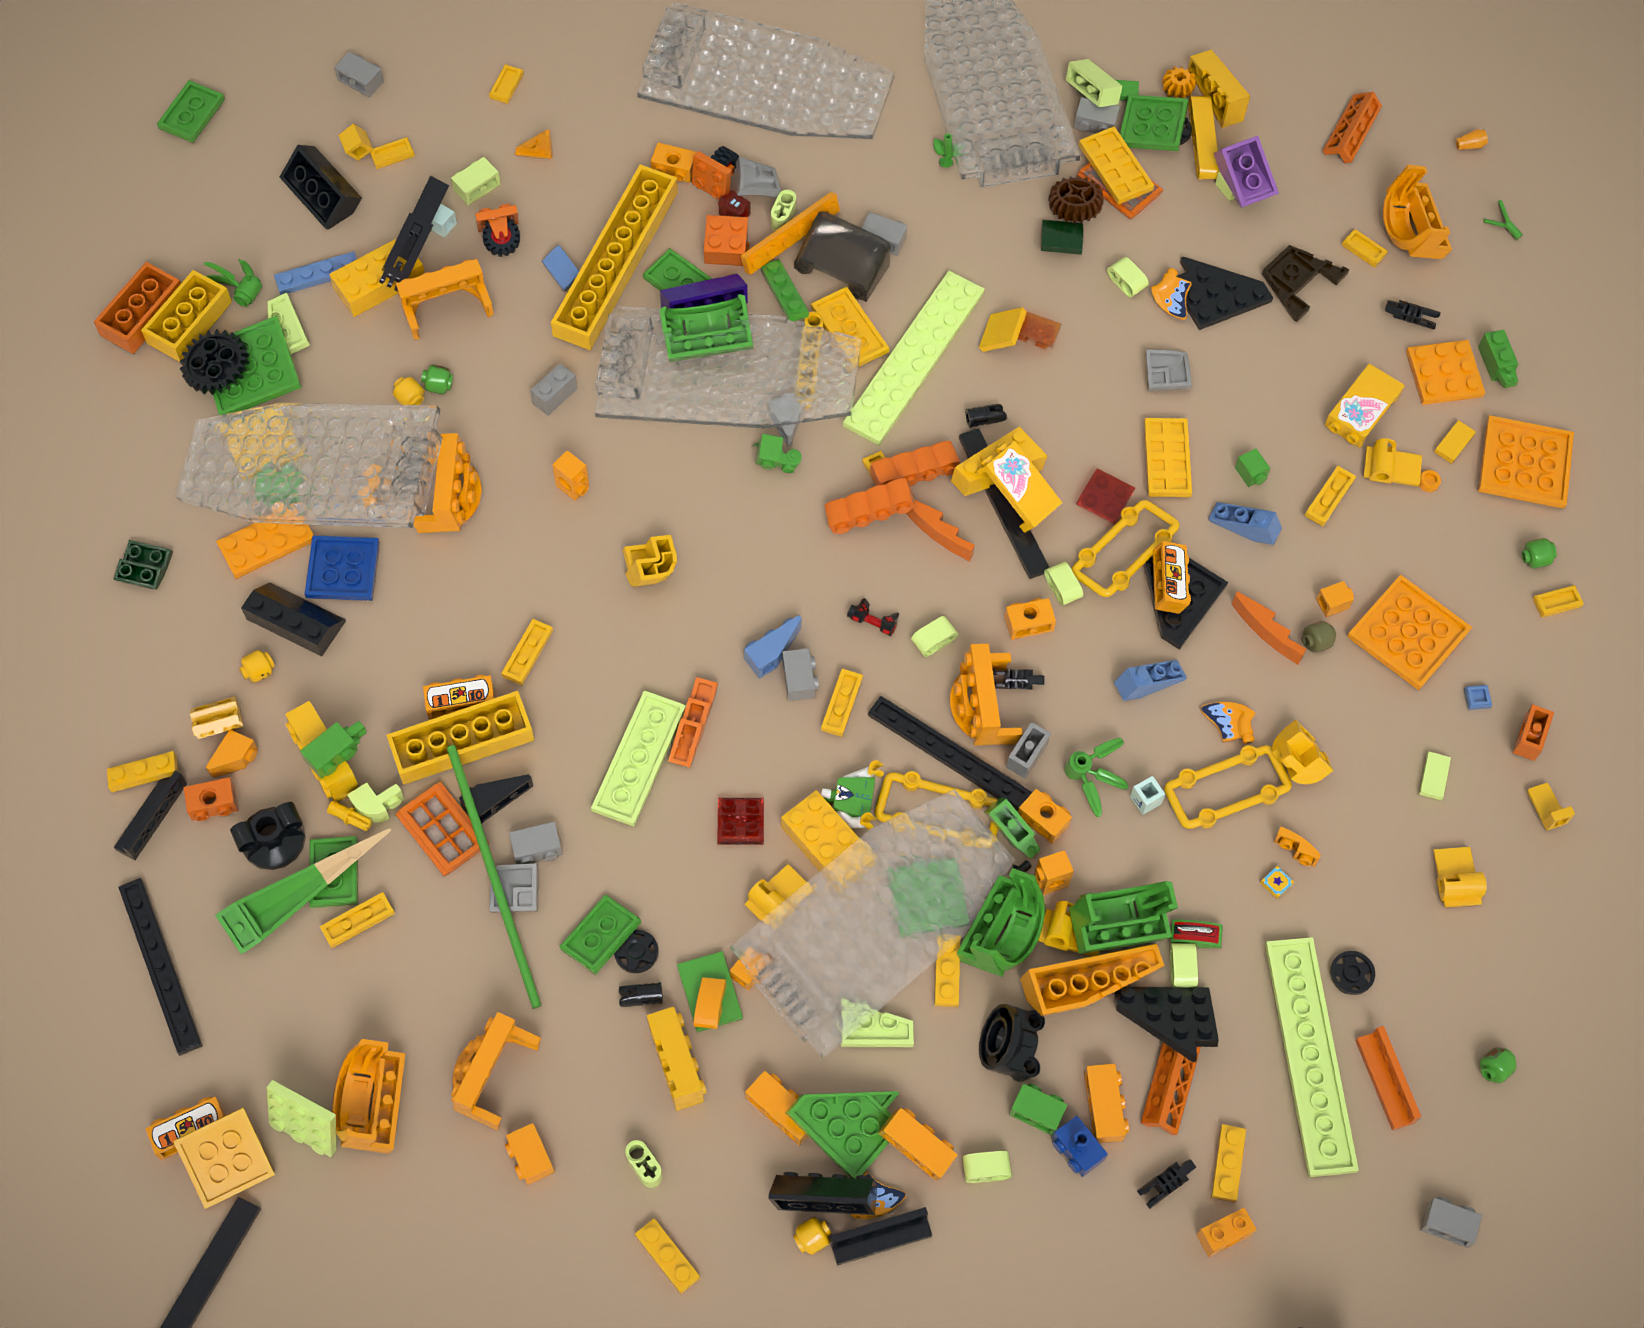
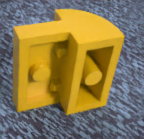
[190,696,243,739]

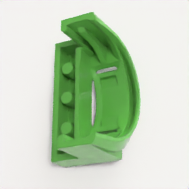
[660,294,754,362]
[957,868,1045,977]
[1069,881,1178,954]

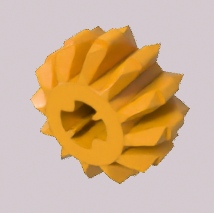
[1162,66,1196,98]

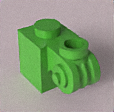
[755,434,802,473]

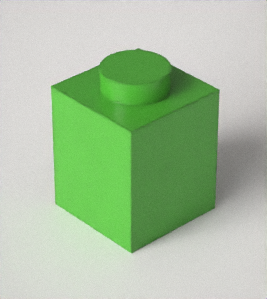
[1235,448,1270,487]

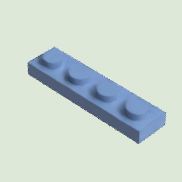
[274,251,357,295]

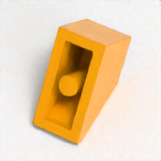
[206,729,258,778]

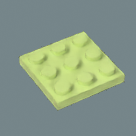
[267,1080,337,1157]

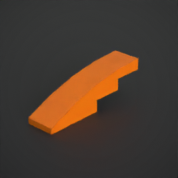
[906,499,975,562]
[1231,591,1307,665]
[668,677,719,768]

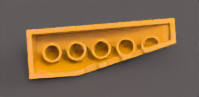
[1020,944,1165,1016]

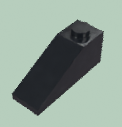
[459,774,533,824]

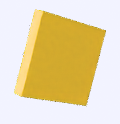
[979,307,1027,352]

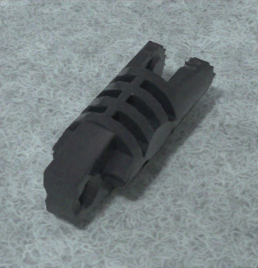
[1385,300,1441,329]
[992,669,1045,690]
[1137,1159,1196,1209]

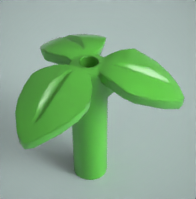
[933,133,968,168]

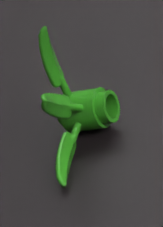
[204,259,262,307]
[1064,738,1128,817]

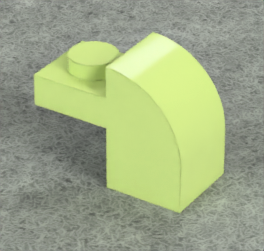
[347,782,404,823]

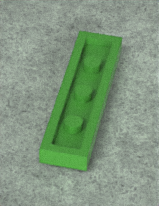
[761,259,809,323]

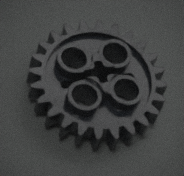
[180,329,250,395]

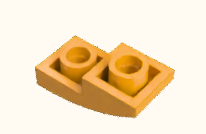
[1274,826,1321,867]
[693,977,727,1029]

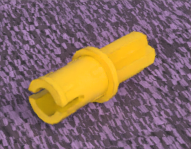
[327,800,372,831]

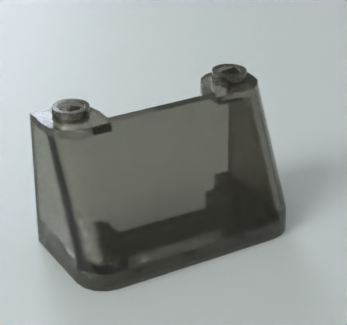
[794,211,891,302]

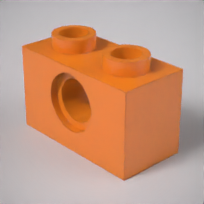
[1513,704,1554,761]
[183,777,238,821]

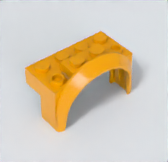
[1383,164,1452,259]
[396,259,494,340]
[412,433,482,533]
[950,643,1023,746]
[451,1012,541,1131]
[332,1039,405,1154]

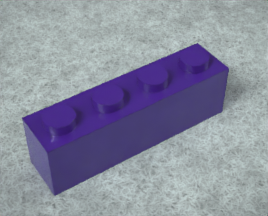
[660,273,748,309]

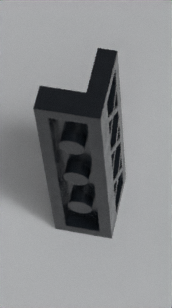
[114,771,187,861]
[830,1207,932,1266]

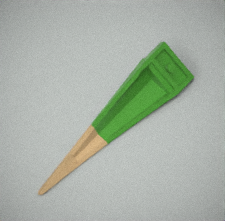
[215,828,391,954]

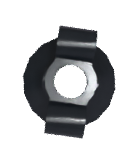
[230,802,306,870]
[979,1004,1045,1082]

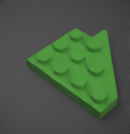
[785,1091,899,1179]

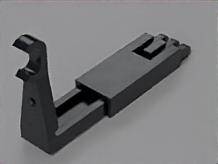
[379,175,449,292]

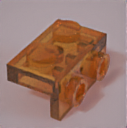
[1017,312,1061,350]

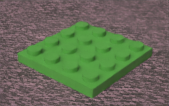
[212,316,302,419]

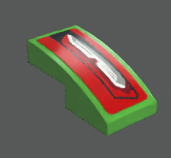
[1171,920,1223,948]

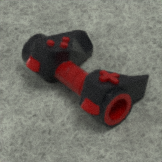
[847,598,899,636]

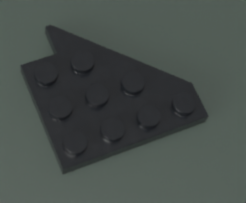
[1176,257,1273,330]
[1144,557,1228,650]
[1114,987,1219,1062]

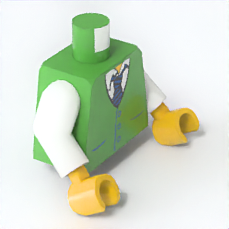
[821,760,884,830]

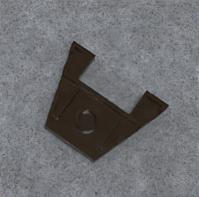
[1262,245,1349,322]

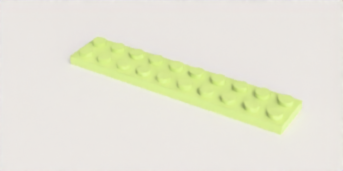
[843,271,985,446]
[1265,937,1359,1177]

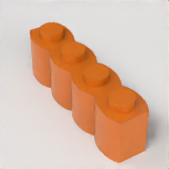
[870,441,960,486]
[824,478,916,534]

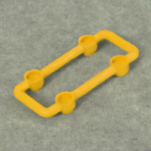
[1071,500,1180,597]
[1164,745,1292,829]
[874,771,998,850]

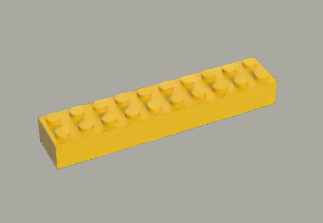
[551,164,678,351]

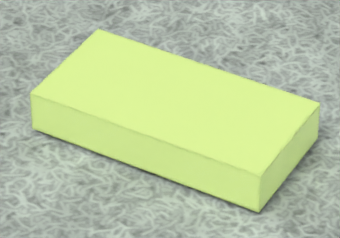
[1419,752,1451,801]

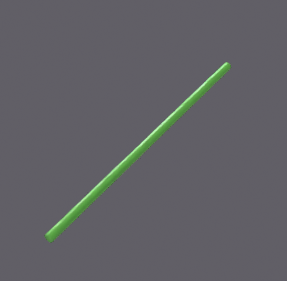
[447,745,541,1009]

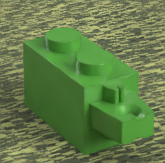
[1478,329,1519,388]
[300,721,367,779]
[984,797,1041,858]

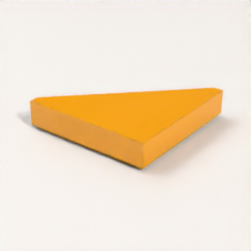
[515,130,553,159]

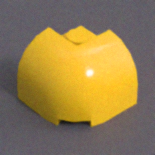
[622,535,677,587]
[1272,719,1334,784]

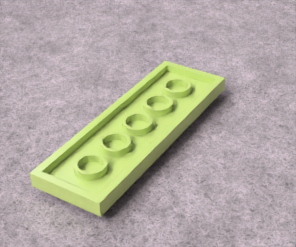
[591,690,686,827]

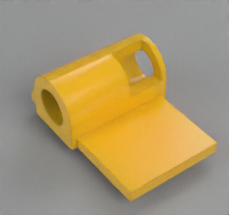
[1363,438,1422,487]
[1433,847,1487,908]
[744,864,814,931]
[1038,901,1099,957]

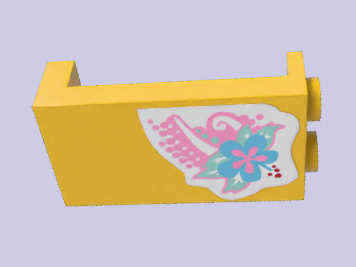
[1325,363,1405,448]
[977,441,1062,533]

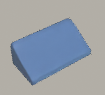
[542,245,579,291]

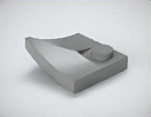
[735,157,781,198]
[1146,350,1192,391]
[490,863,538,912]

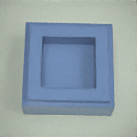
[1464,685,1492,710]

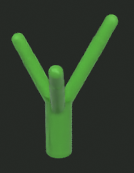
[1484,200,1523,240]

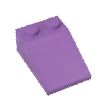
[1214,135,1279,208]

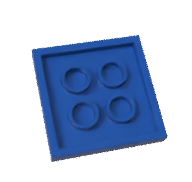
[305,536,380,601]

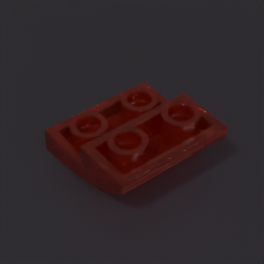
[1076,468,1136,525]
[717,798,764,845]

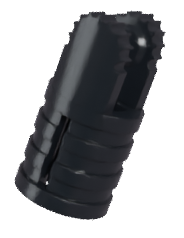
[965,404,1007,428]
[619,982,663,1007]

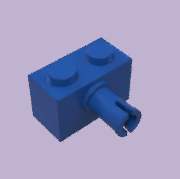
[1052,1116,1108,1177]

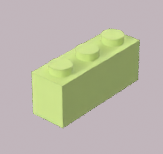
[1065,59,1122,107]

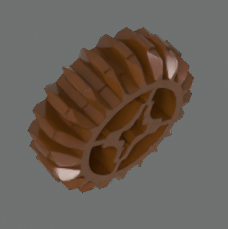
[1048,176,1104,223]

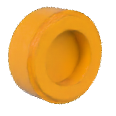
[1419,470,1441,492]

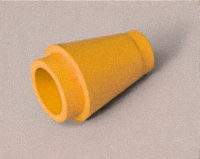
[1456,129,1488,150]

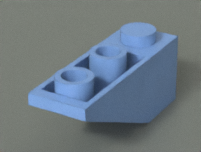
[1208,502,1282,545]
[744,615,802,678]
[1114,660,1187,701]

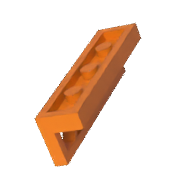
[1323,91,1382,163]
[1355,1026,1422,1131]
[1141,1043,1201,1135]

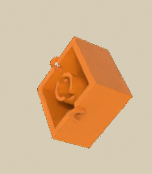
[703,215,749,266]

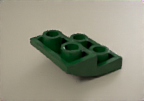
[1041,220,1083,255]
[113,540,173,590]

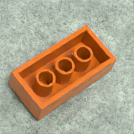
[94,262,181,354]

